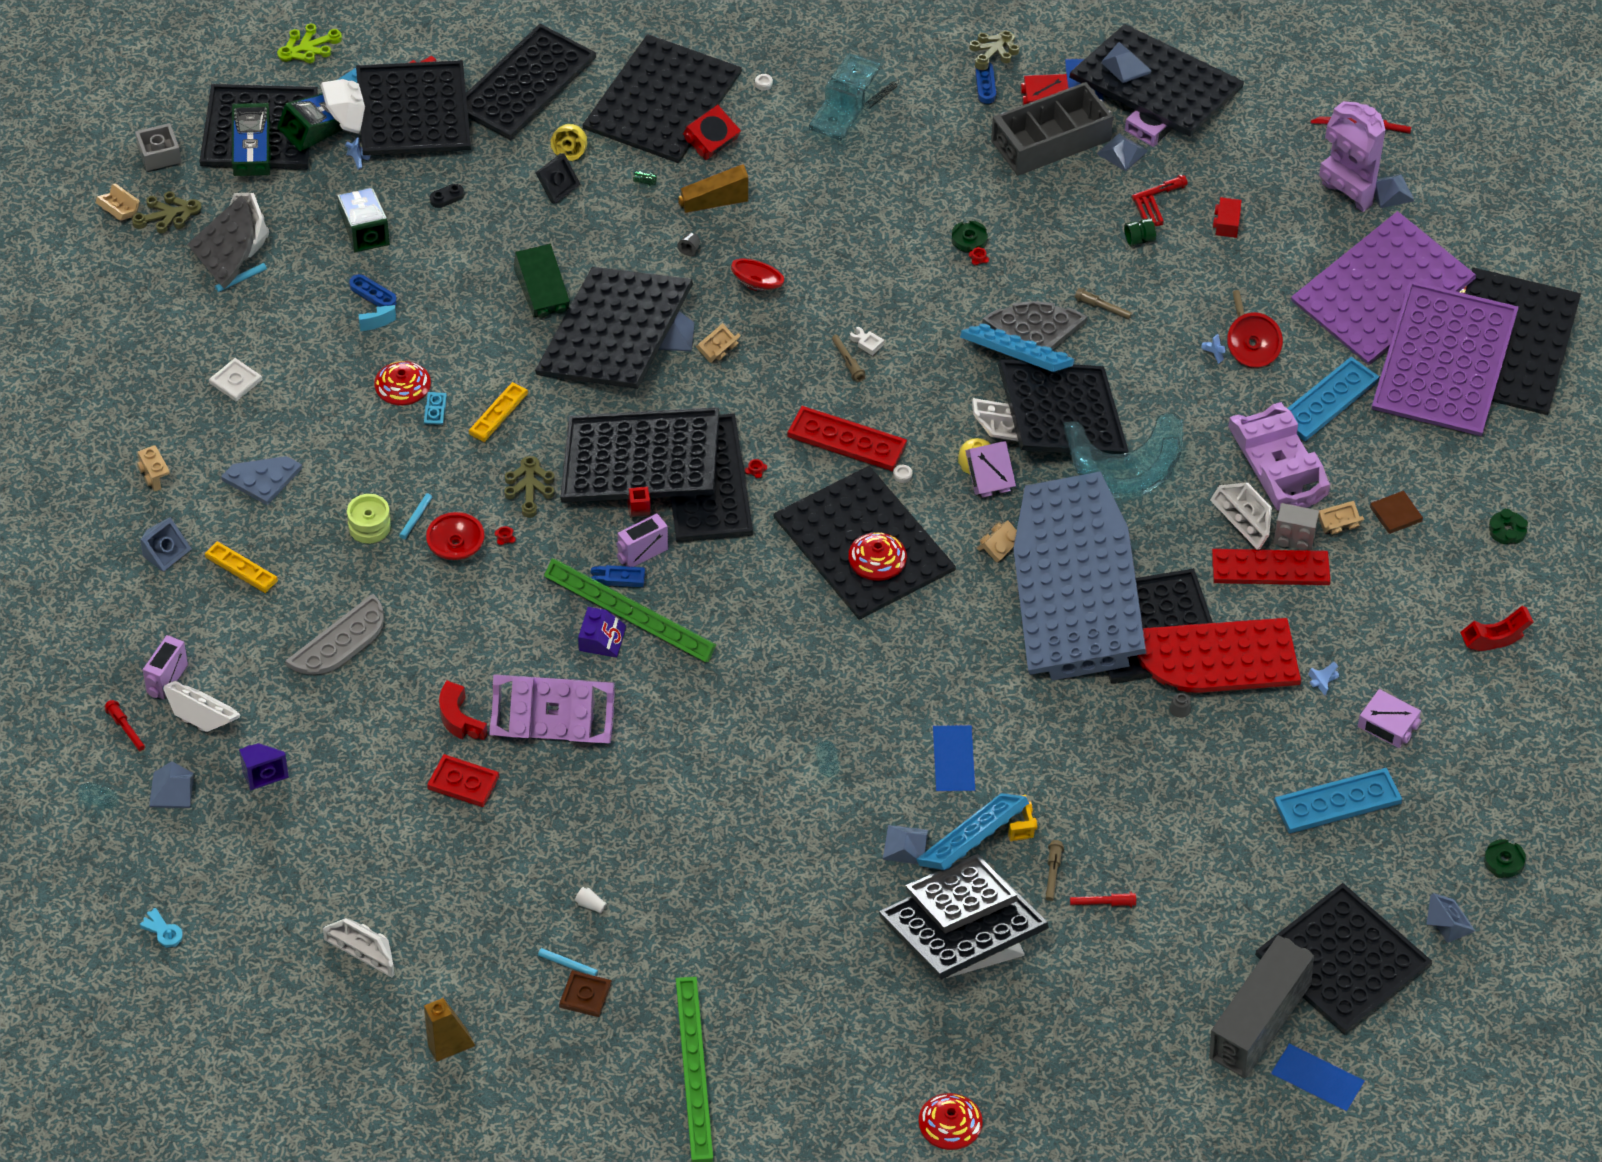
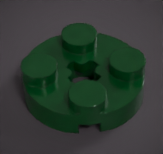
[952,221,988,253]
[1489,509,1528,545]
[1484,839,1526,878]

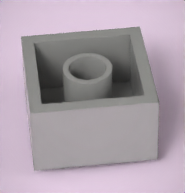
[135,123,181,171]
[1273,503,1319,551]

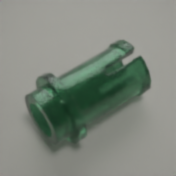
[633,170,657,186]

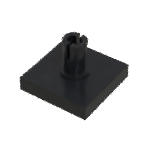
[536,153,580,204]

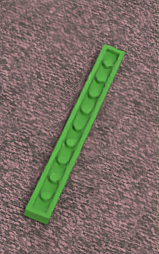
[544,558,717,662]
[676,977,713,1162]

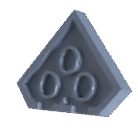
[221,456,302,505]

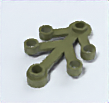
[969,30,1020,70]
[132,191,202,233]
[504,456,555,518]

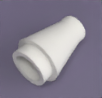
[575,887,607,914]

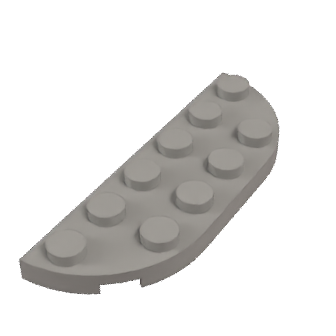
[285,594,384,675]

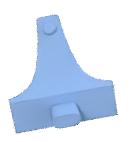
[345,137,371,170]
[1201,334,1225,364]
[1308,662,1339,695]

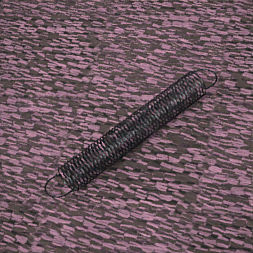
[864,80,899,110]

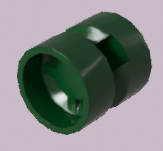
[1124,218,1156,246]

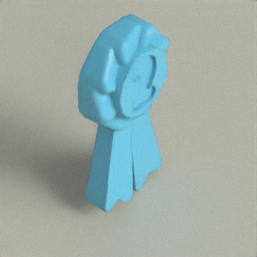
[140,908,183,948]

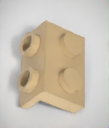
[95,184,140,221]
[696,323,741,363]
[137,445,170,492]
[1318,501,1364,535]
[977,520,1017,562]

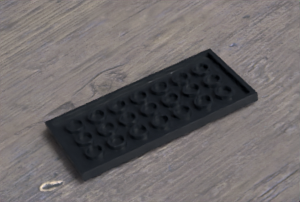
[466,24,596,140]
[670,413,753,542]

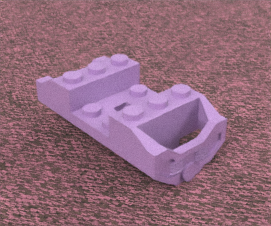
[1319,101,1386,212]
[1228,402,1330,510]
[490,674,615,743]

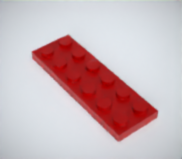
[787,406,907,471]
[1212,549,1330,585]

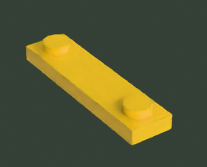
[469,382,528,442]
[205,541,278,593]

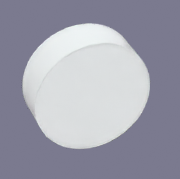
[755,74,773,90]
[893,465,912,483]

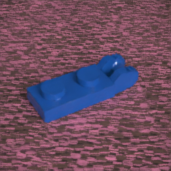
[590,565,645,588]

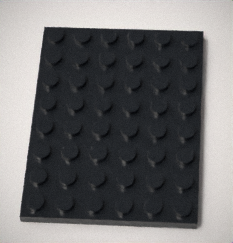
[1069,24,1244,137]
[583,34,742,163]
[535,267,693,389]
[1465,267,1581,415]
[560,407,720,503]
[774,465,956,620]

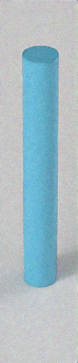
[215,263,267,292]
[399,493,432,539]
[538,948,598,976]

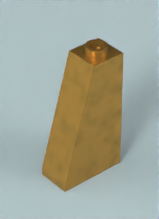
[678,164,749,213]
[424,998,475,1062]

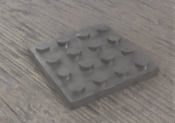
[906,854,1018,933]

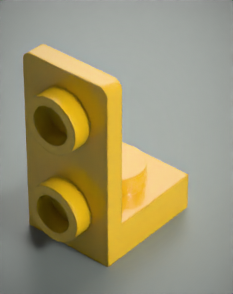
[1008,795,1037,841]

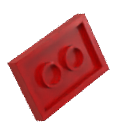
[427,754,499,807]

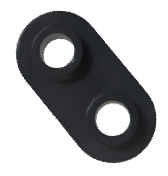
[430,184,464,208]

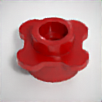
[969,247,989,265]
[745,459,767,478]
[495,526,516,545]

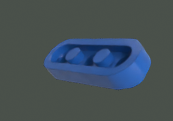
[975,62,996,104]
[349,274,397,307]

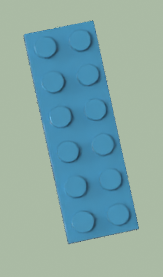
[960,324,1074,372]
[1287,357,1380,441]
[1274,768,1402,834]
[916,793,1029,870]

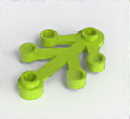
[277,23,342,63]

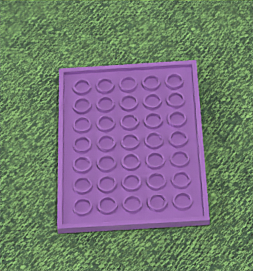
[1291,211,1476,365]
[1371,280,1518,436]

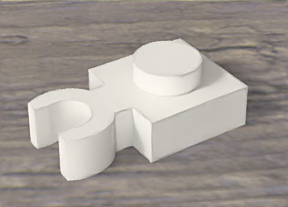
[850,327,884,356]

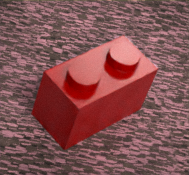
[1213,197,1242,238]

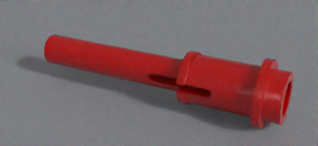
[1131,175,1188,202]
[104,700,145,751]
[1070,891,1136,908]

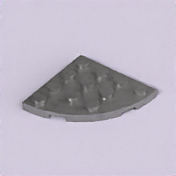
[187,195,255,289]
[982,301,1087,350]

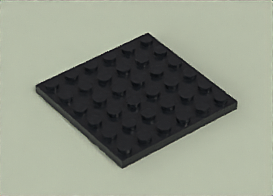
[356,60,471,155]
[199,84,318,169]
[998,359,1129,457]
[1107,568,1213,683]
[879,870,1049,980]
[1255,883,1432,1035]

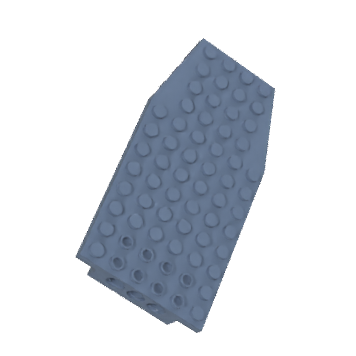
[1013,471,1146,681]

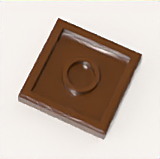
[1370,490,1423,534]
[559,970,612,1017]

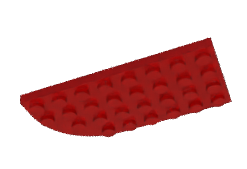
[1136,618,1301,693]

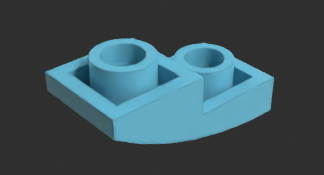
[358,305,396,331]
[424,392,447,425]

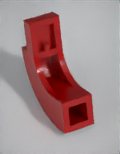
[627,487,650,517]
[1460,606,1534,651]
[439,680,488,740]

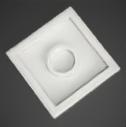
[209,358,262,401]

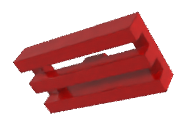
[1135,195,1164,226]

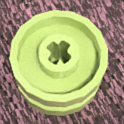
[347,494,391,544]

